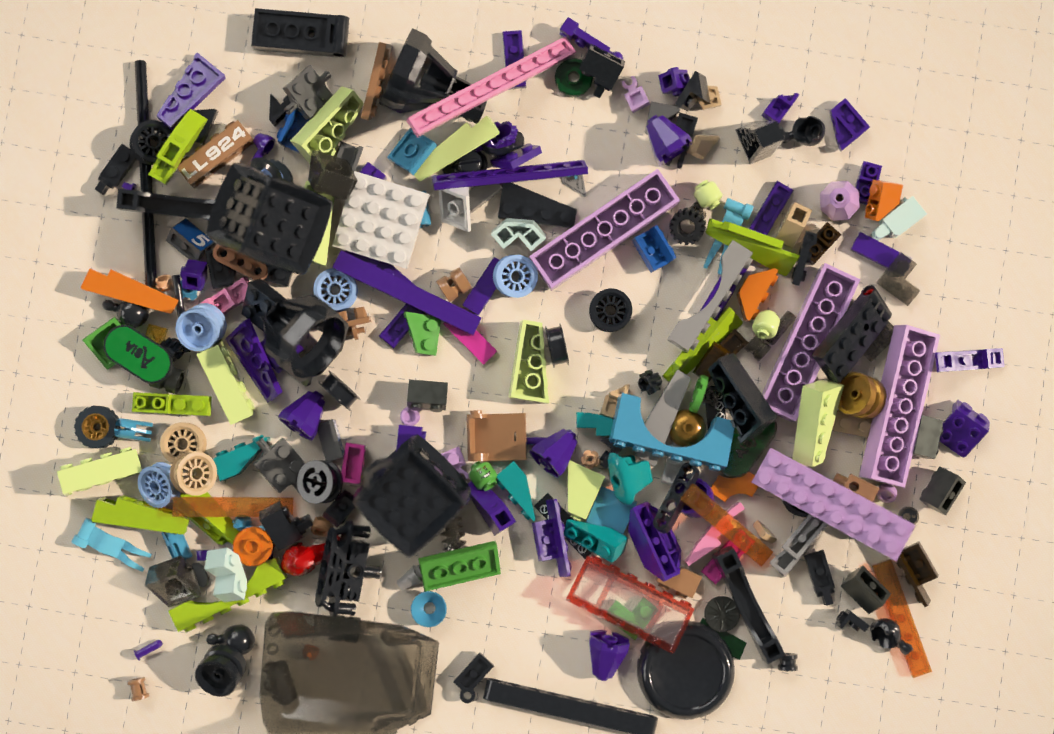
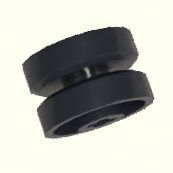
[195,644,246,697]

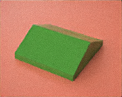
[82,317,122,370]

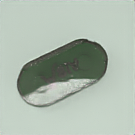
[720,419,777,478]

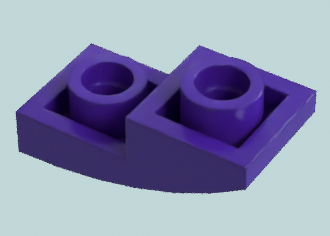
[855,161,882,205]

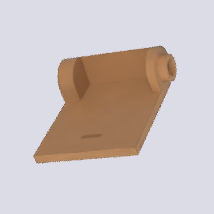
[467,410,527,462]

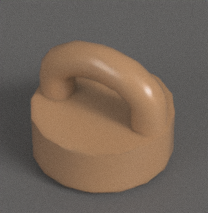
[311,516,331,537]

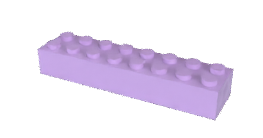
[529,169,680,291]
[762,263,861,422]
[859,325,940,488]
[752,448,916,561]

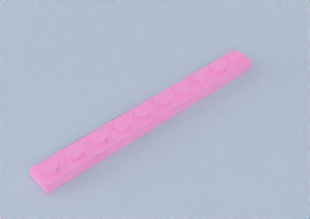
[406,36,576,137]

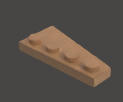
[361,42,393,120]

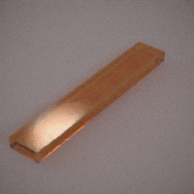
[680,483,774,567]
[173,497,293,517]
[872,559,932,678]

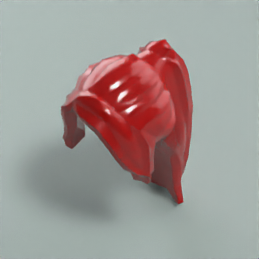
[281,535,340,577]

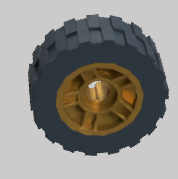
[74,405,120,449]

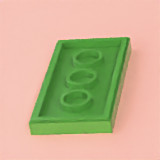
[418,541,501,592]

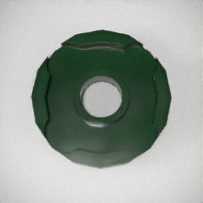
[555,58,593,97]

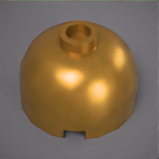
[668,409,706,447]

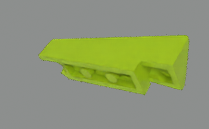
[705,218,799,276]
[662,307,743,382]
[92,495,189,535]

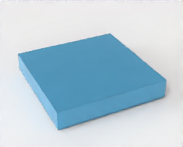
[387,127,437,175]
[586,486,637,534]

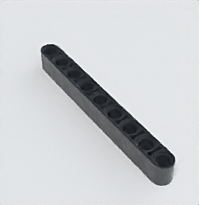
[483,678,658,734]

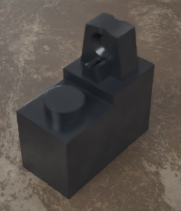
[579,43,625,98]
[259,501,313,551]

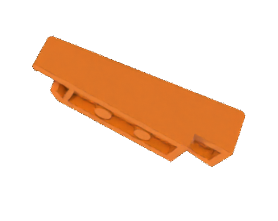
[81,268,179,314]

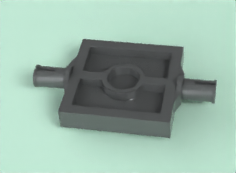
[282,65,333,120]
[253,438,306,493]

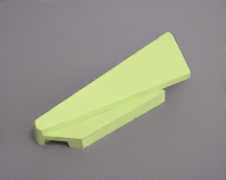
[414,116,500,181]

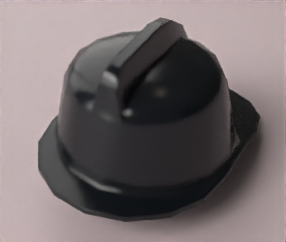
[442,149,488,174]

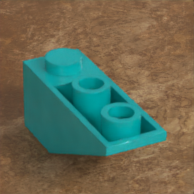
[213,435,271,481]
[496,461,536,521]
[564,519,628,563]

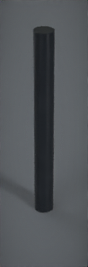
[172,275,191,353]

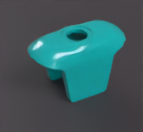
[608,452,653,505]

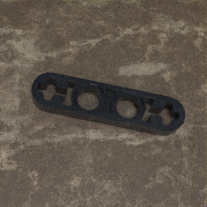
[653,462,700,534]

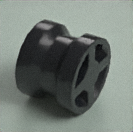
[778,653,798,671]

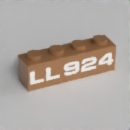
[177,120,254,189]

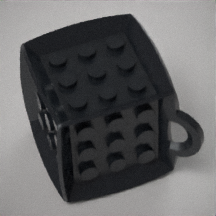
[206,157,333,275]
[353,434,471,557]

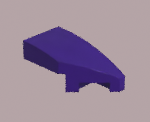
[761,93,800,124]

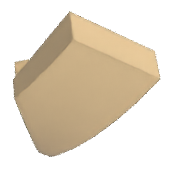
[599,384,630,419]

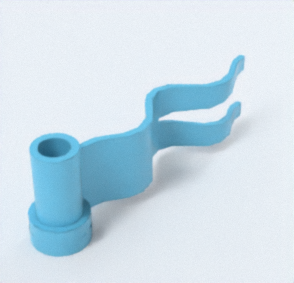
[703,198,754,275]
[71,518,152,572]

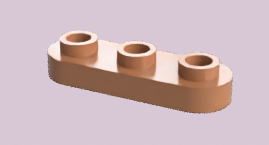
[213,244,268,280]

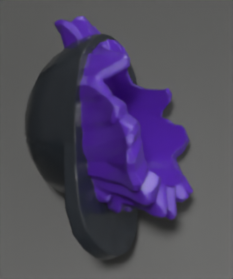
[476,121,525,157]

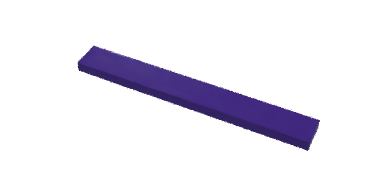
[432,160,588,190]
[699,181,794,321]
[332,250,482,336]

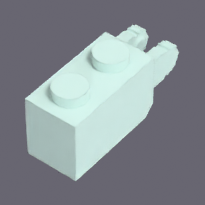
[871,196,927,241]

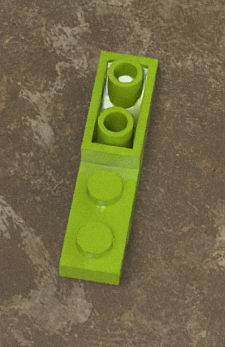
[148,109,208,185]
[132,392,212,416]

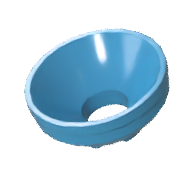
[411,591,447,627]

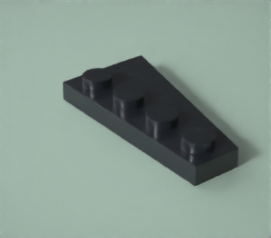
[498,182,577,229]

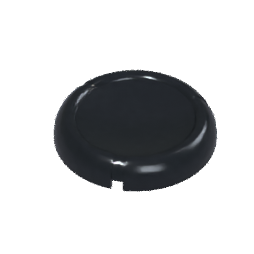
[637,620,735,720]

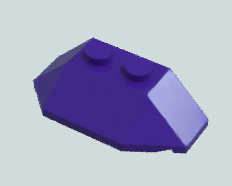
[628,501,681,582]

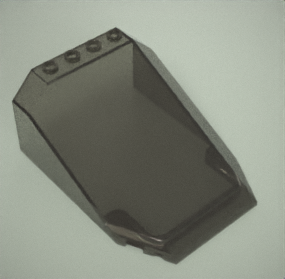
[259,611,439,734]

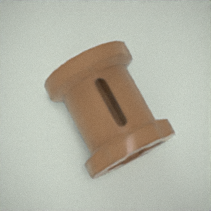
[127,677,149,701]

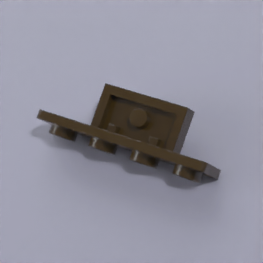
[896,541,939,607]

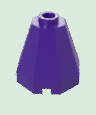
[646,115,693,166]
[278,391,326,441]
[529,429,578,479]
[589,630,630,681]

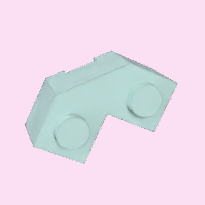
[491,218,546,251]
[204,548,247,602]

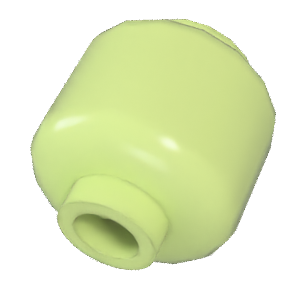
[694,180,722,210]
[752,310,780,339]

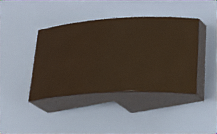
[798,222,841,265]

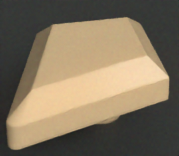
[696,85,722,110]
[687,135,720,160]

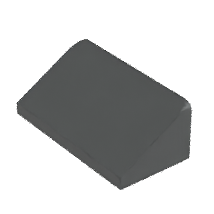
[469,184,502,213]

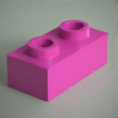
[341,443,367,484]

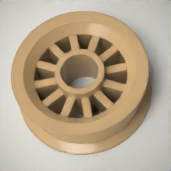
[160,422,207,466]
[170,451,217,496]

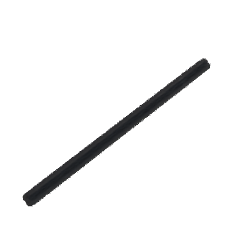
[135,60,157,288]

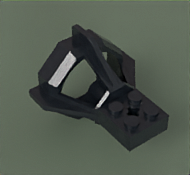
[379,28,487,124]
[241,279,349,387]

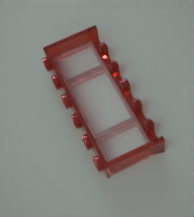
[566,555,695,654]

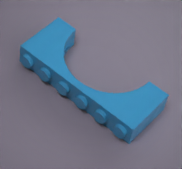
[609,393,734,471]

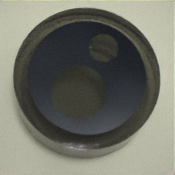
[898,507,919,525]

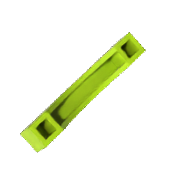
[168,557,288,633]

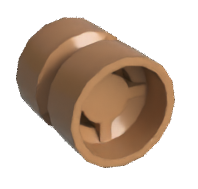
[436,267,472,302]

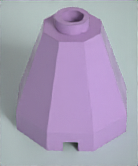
[820,181,860,221]

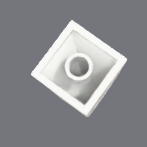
[439,187,471,232]

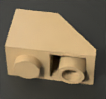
[776,202,812,248]

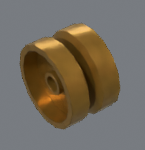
[838,372,886,420]

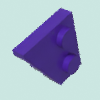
[829,98,870,152]

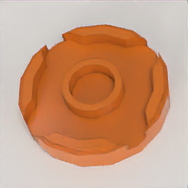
[233,526,273,566]

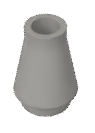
[397,565,422,590]

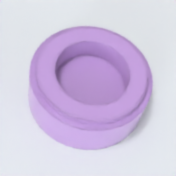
[400,407,420,426]
[876,484,897,503]

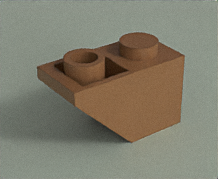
[655,567,702,599]

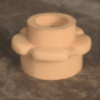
[155,274,173,291]
[581,450,600,469]

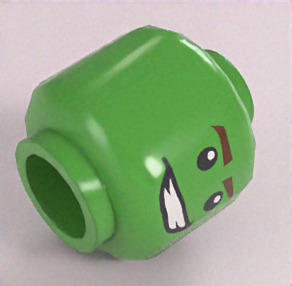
[469,461,497,491]

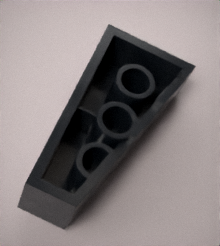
[735,121,785,164]
[708,353,778,444]

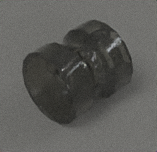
[744,335,771,361]

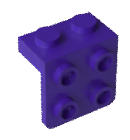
[939,400,990,457]

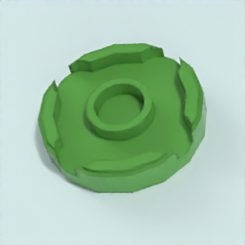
[689,375,709,414]

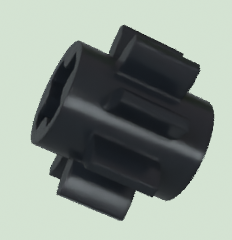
[160,337,184,362]
[638,369,662,395]

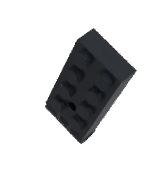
[251,8,350,57]
[812,285,892,383]

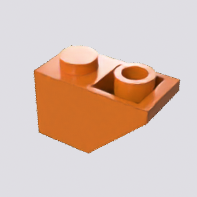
[865,179,903,221]

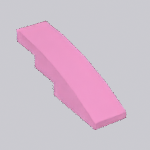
[201,277,249,315]
[685,502,745,566]

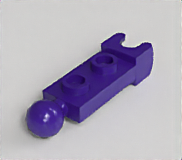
[559,17,623,60]

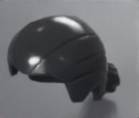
[782,116,825,146]
[102,300,149,328]
[870,618,913,655]
[206,624,255,655]

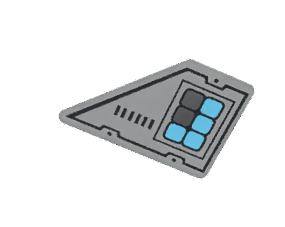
[562,175,586,197]

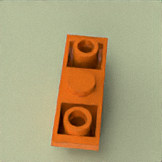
[736,268,778,322]

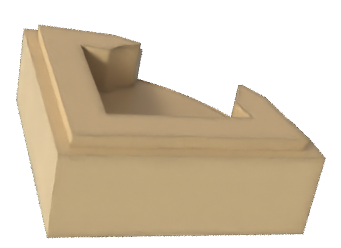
[753,520,777,544]

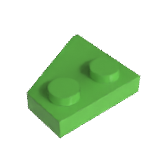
[403,312,441,356]

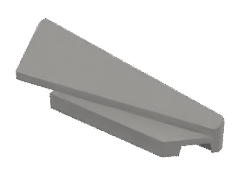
[635,370,691,466]
[770,514,829,577]

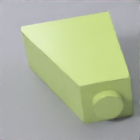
[567,461,605,521]

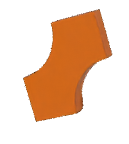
[711,470,759,502]

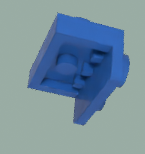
[277,109,313,154]
[631,225,676,273]

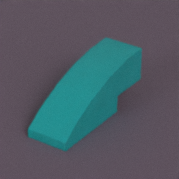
[576,412,613,436]

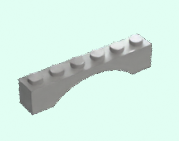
[668,240,753,353]

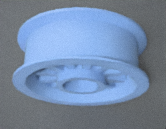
[493,255,538,298]
[313,268,358,312]
[138,462,181,508]

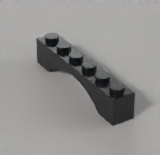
[116,189,215,220]
[711,546,785,664]

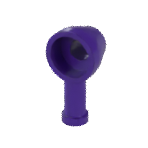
[248,133,275,164]

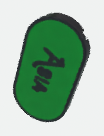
[104,325,174,384]

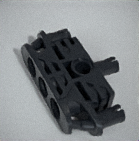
[315,520,382,618]

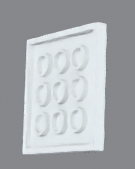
[332,171,430,269]

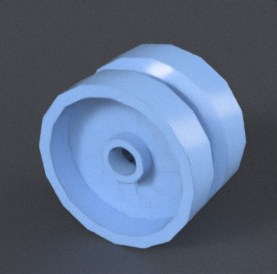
[175,303,227,351]

